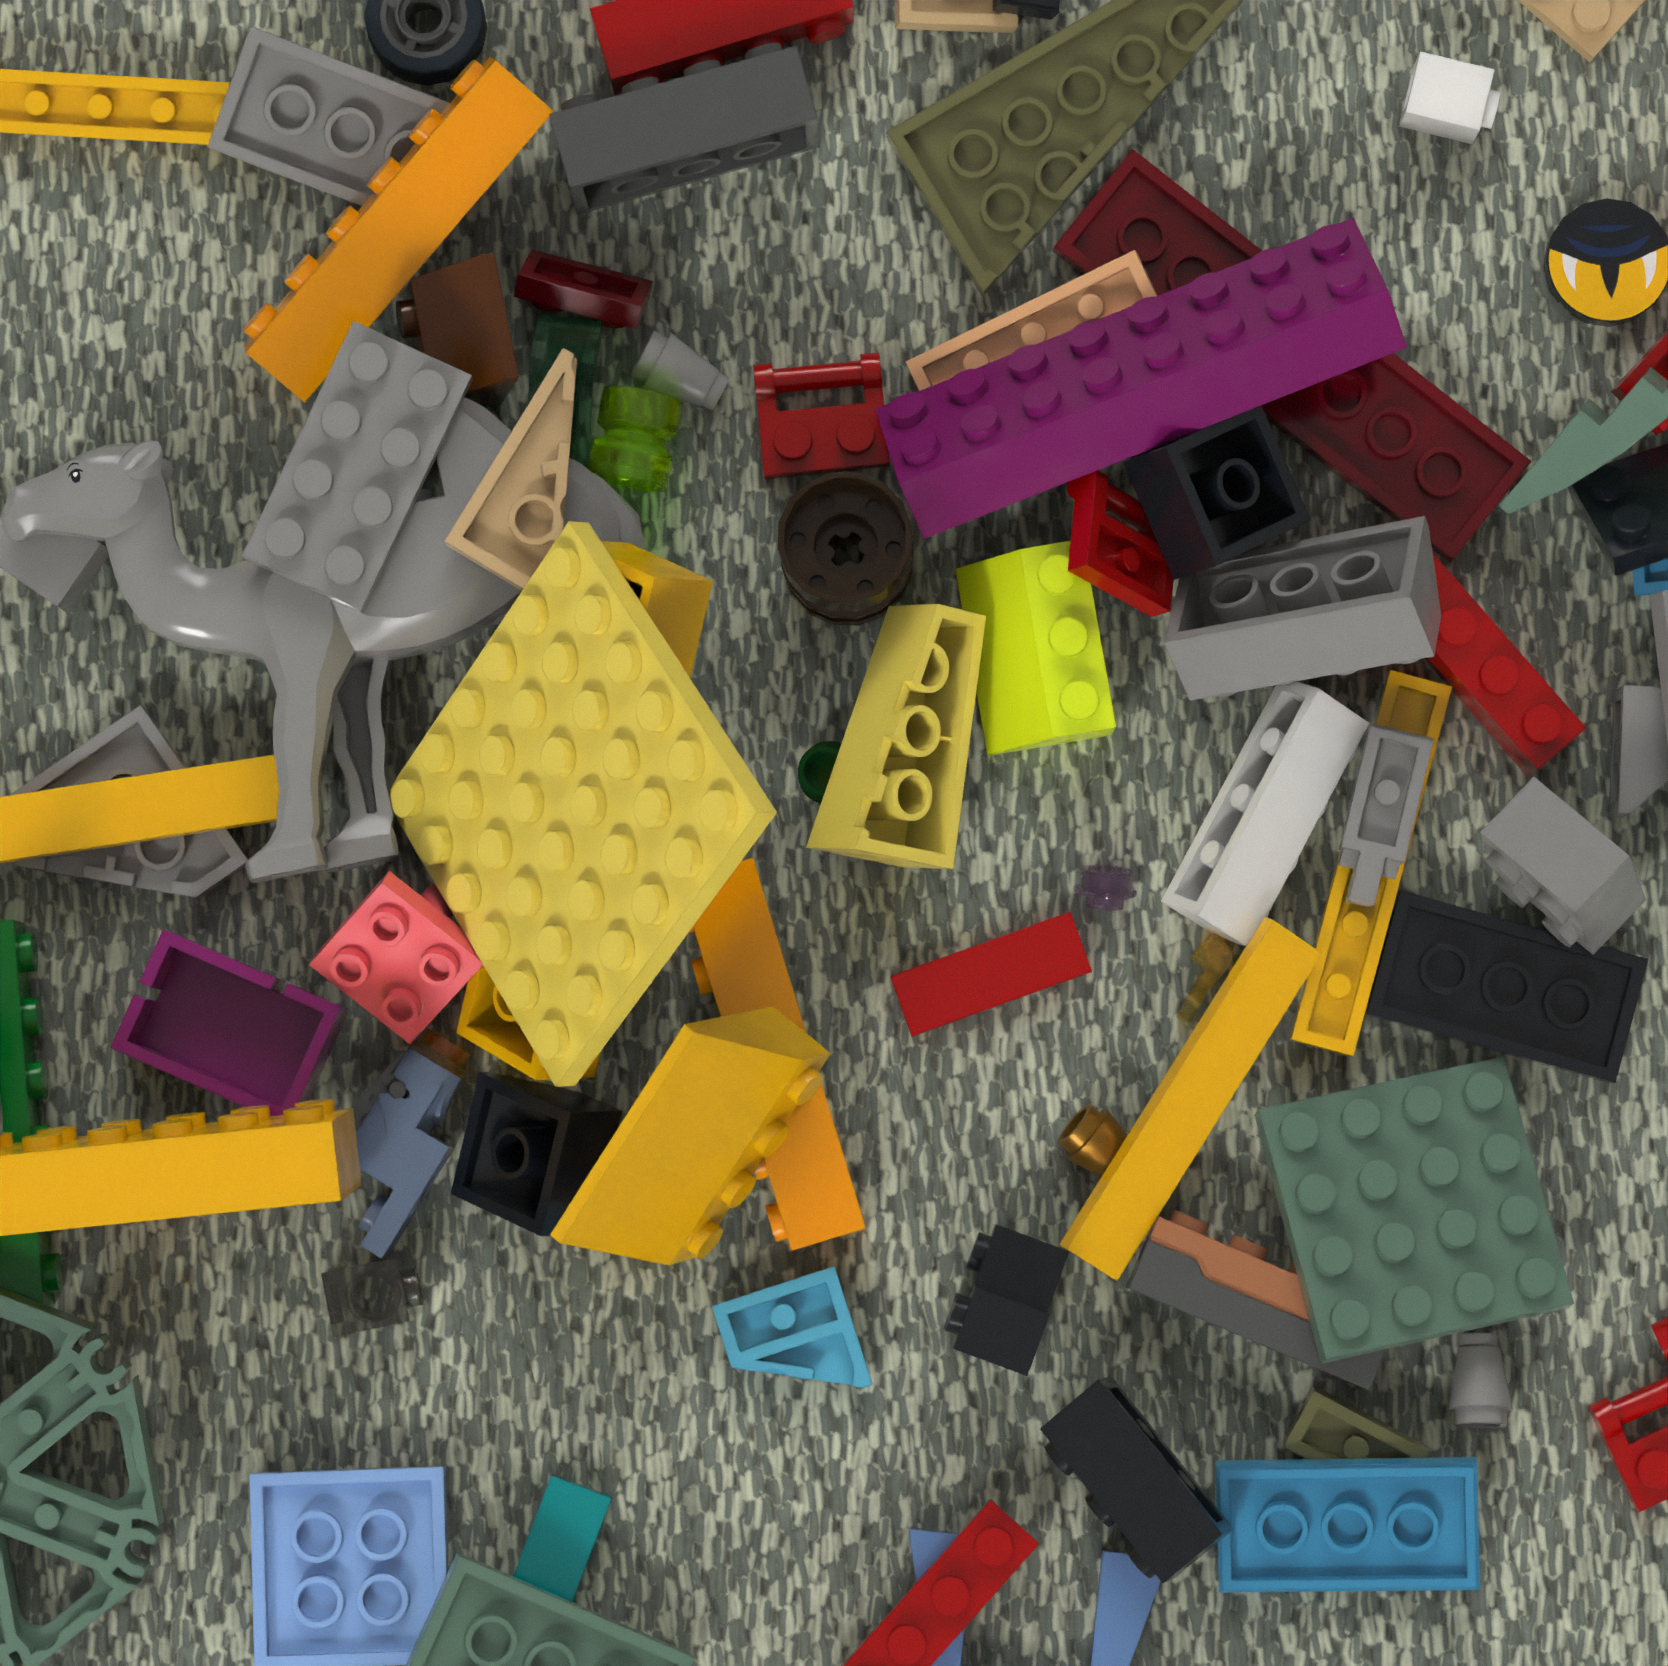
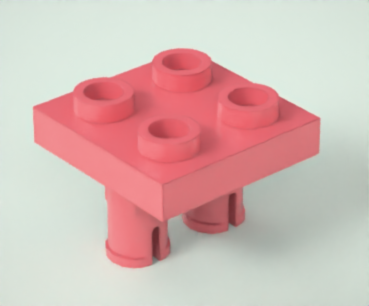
[309,871,483,1044]

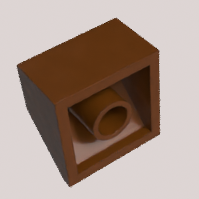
[396,253,519,408]

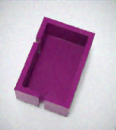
[110,929,349,1117]

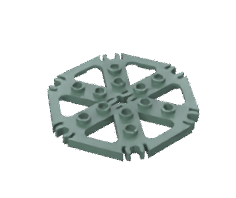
[0,1287,165,1666]

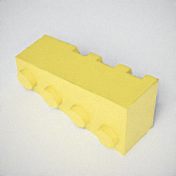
[806,604,986,869]

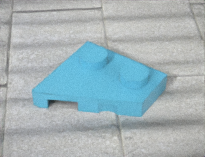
[712,1266,873,1388]

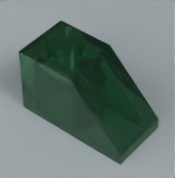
[528,315,602,468]

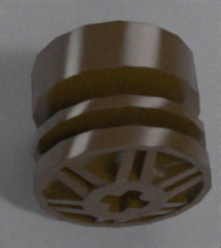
[778,472,914,626]

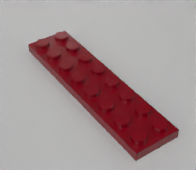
[1053,149,1531,563]

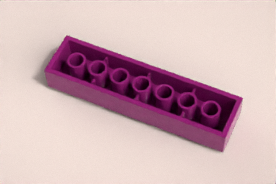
[875,217,1407,539]

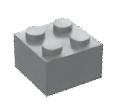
[1480,777,1646,955]

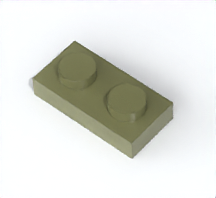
[1283,1386,1429,1459]

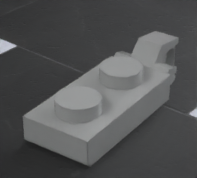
[1338,723,1434,908]

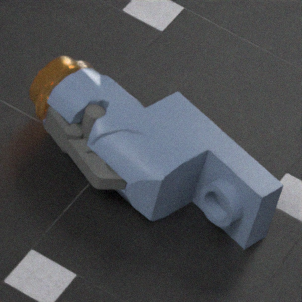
[352,1028,471,1259]

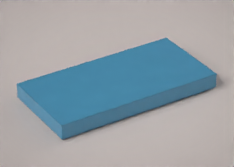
[1215,1457,1480,1593]

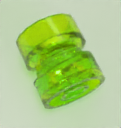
[588,386,683,493]

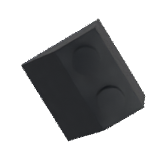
[451,1072,623,1236]

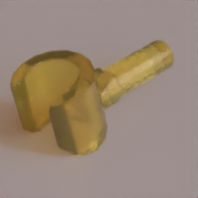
[1176,934,1233,1024]

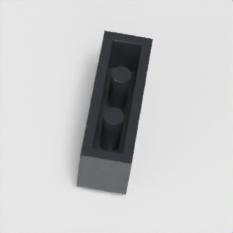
[1040,1377,1234,1583]

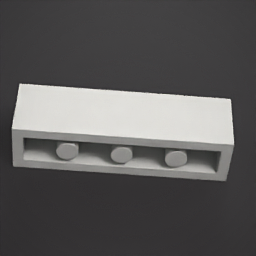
[1161,682,1369,947]

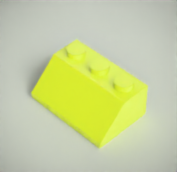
[955,541,1116,756]

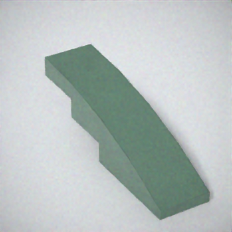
[1499,367,1668,514]

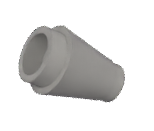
[630,331,729,411]
[1448,1333,1513,1429]

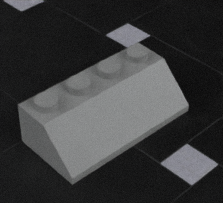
[1164,516,1441,701]

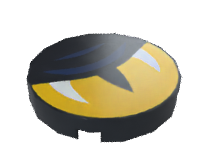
[1543,198,1668,327]

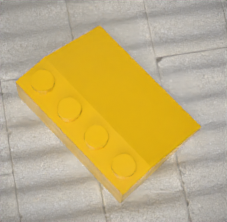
[550,1006,831,1266]

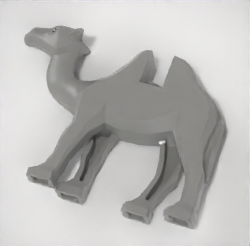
[2,398,646,883]

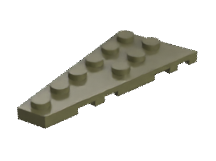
[886,0,1243,297]

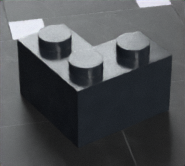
[943,1224,1070,1376]

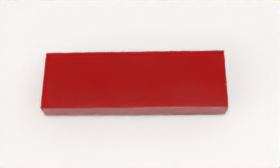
[890,912,1092,1037]

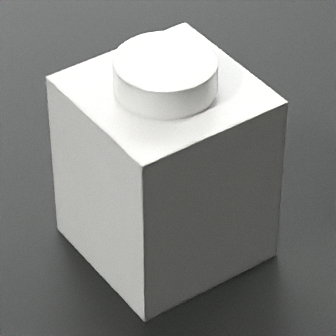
[1399,51,1500,144]

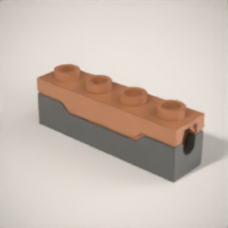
[1126,1210,1386,1390]

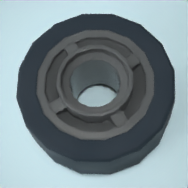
[364,0,487,86]

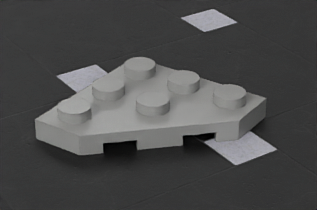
[10,705,249,899]

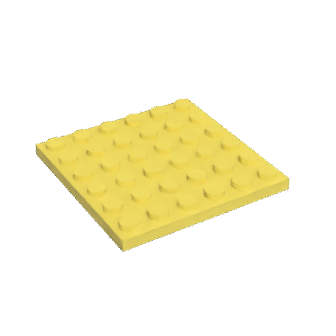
[388,521,777,1087]

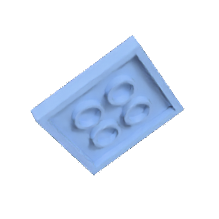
[249,1466,449,1666]

